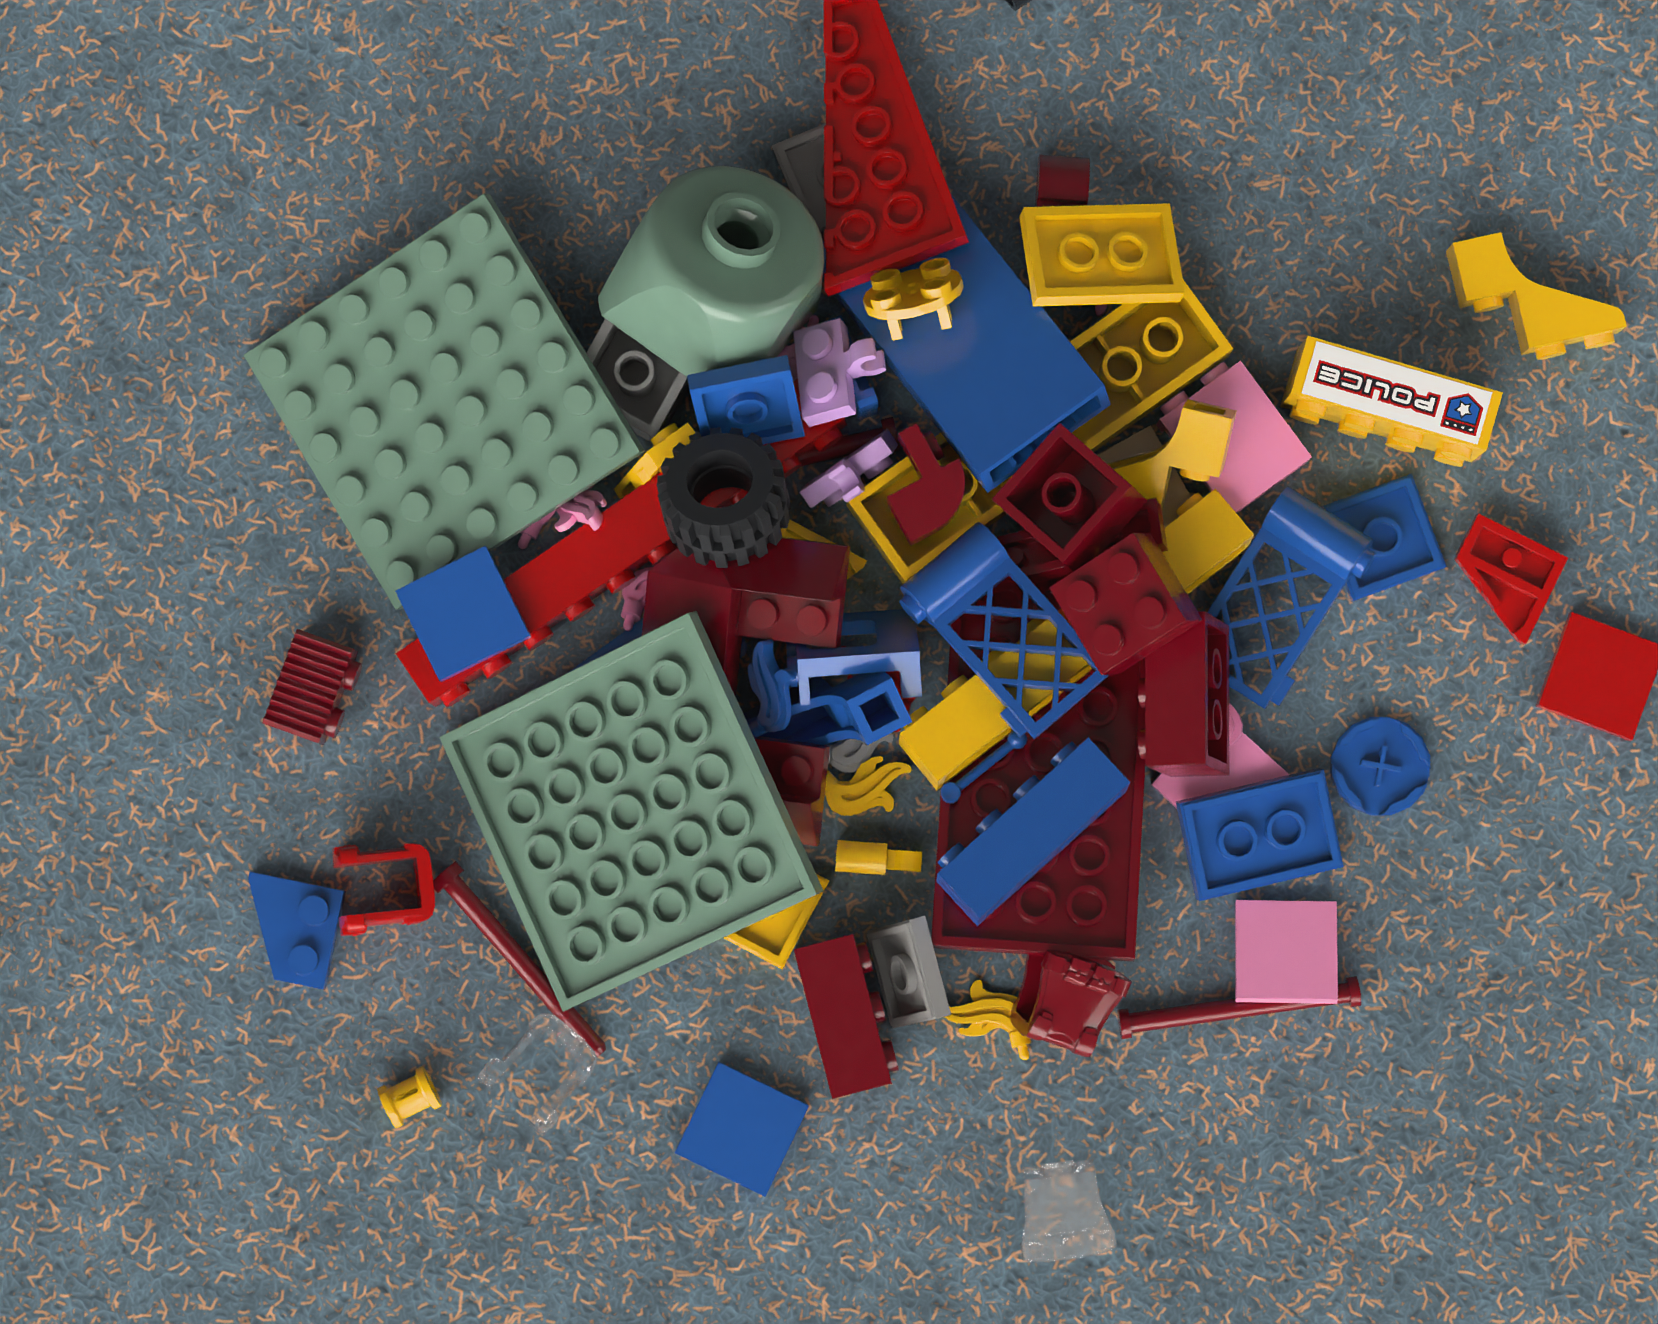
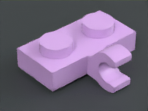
[793,318,886,427]
[800,429,898,508]

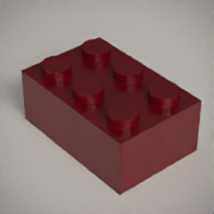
[1138,611,1230,777]
[794,934,899,1099]

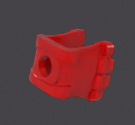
[332,843,435,936]

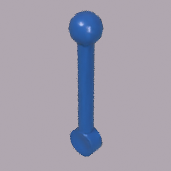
[941,731,1028,804]

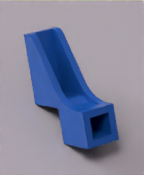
[743,672,912,745]

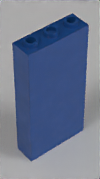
[822,194,1111,493]

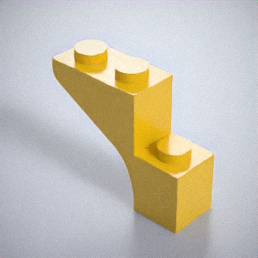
[1446,232,1627,360]
[1107,399,1237,512]

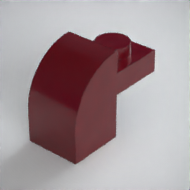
[1035,154,1090,207]
[886,423,965,546]

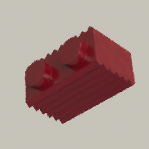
[262,629,362,745]

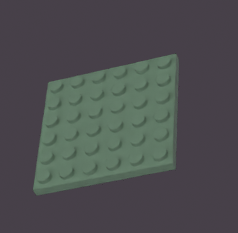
[244,193,645,610]
[439,611,824,1011]

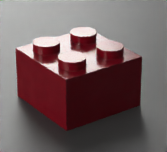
[992,423,1147,572]
[1049,533,1203,675]

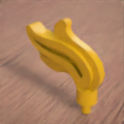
[825,756,912,816]
[944,980,1032,1060]

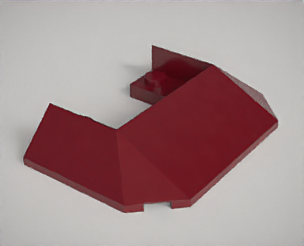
[642,537,850,846]

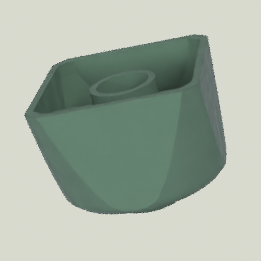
[598,166,824,377]

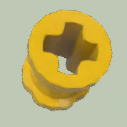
[377,1066,442,1128]

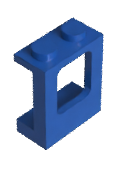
[786,609,922,705]

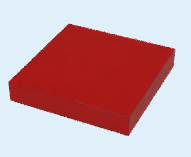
[1536,612,1658,741]

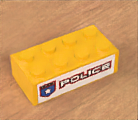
[1280,336,1503,467]

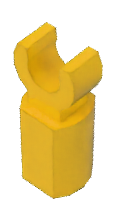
[835,840,922,875]

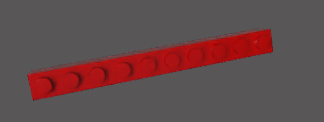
[395,378,847,708]

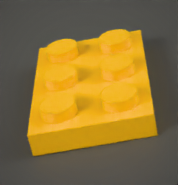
[1019,203,1185,307]

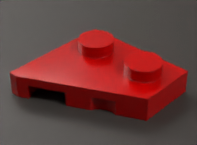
[1454,513,1568,645]

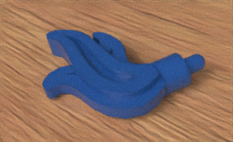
[747,639,796,737]

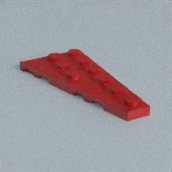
[823,0,969,297]

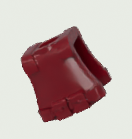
[1010,950,1132,1057]

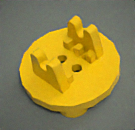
[863,258,964,341]

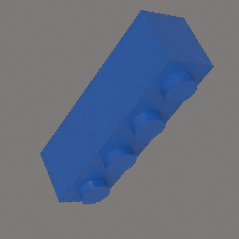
[936,737,1130,926]

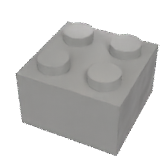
[586,319,689,443]

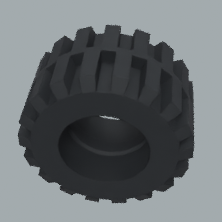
[657,427,791,568]

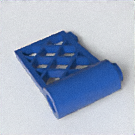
[1207,486,1377,709]
[899,522,1109,739]

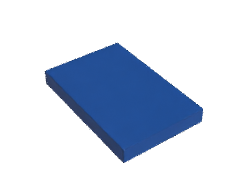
[1176,768,1344,901]

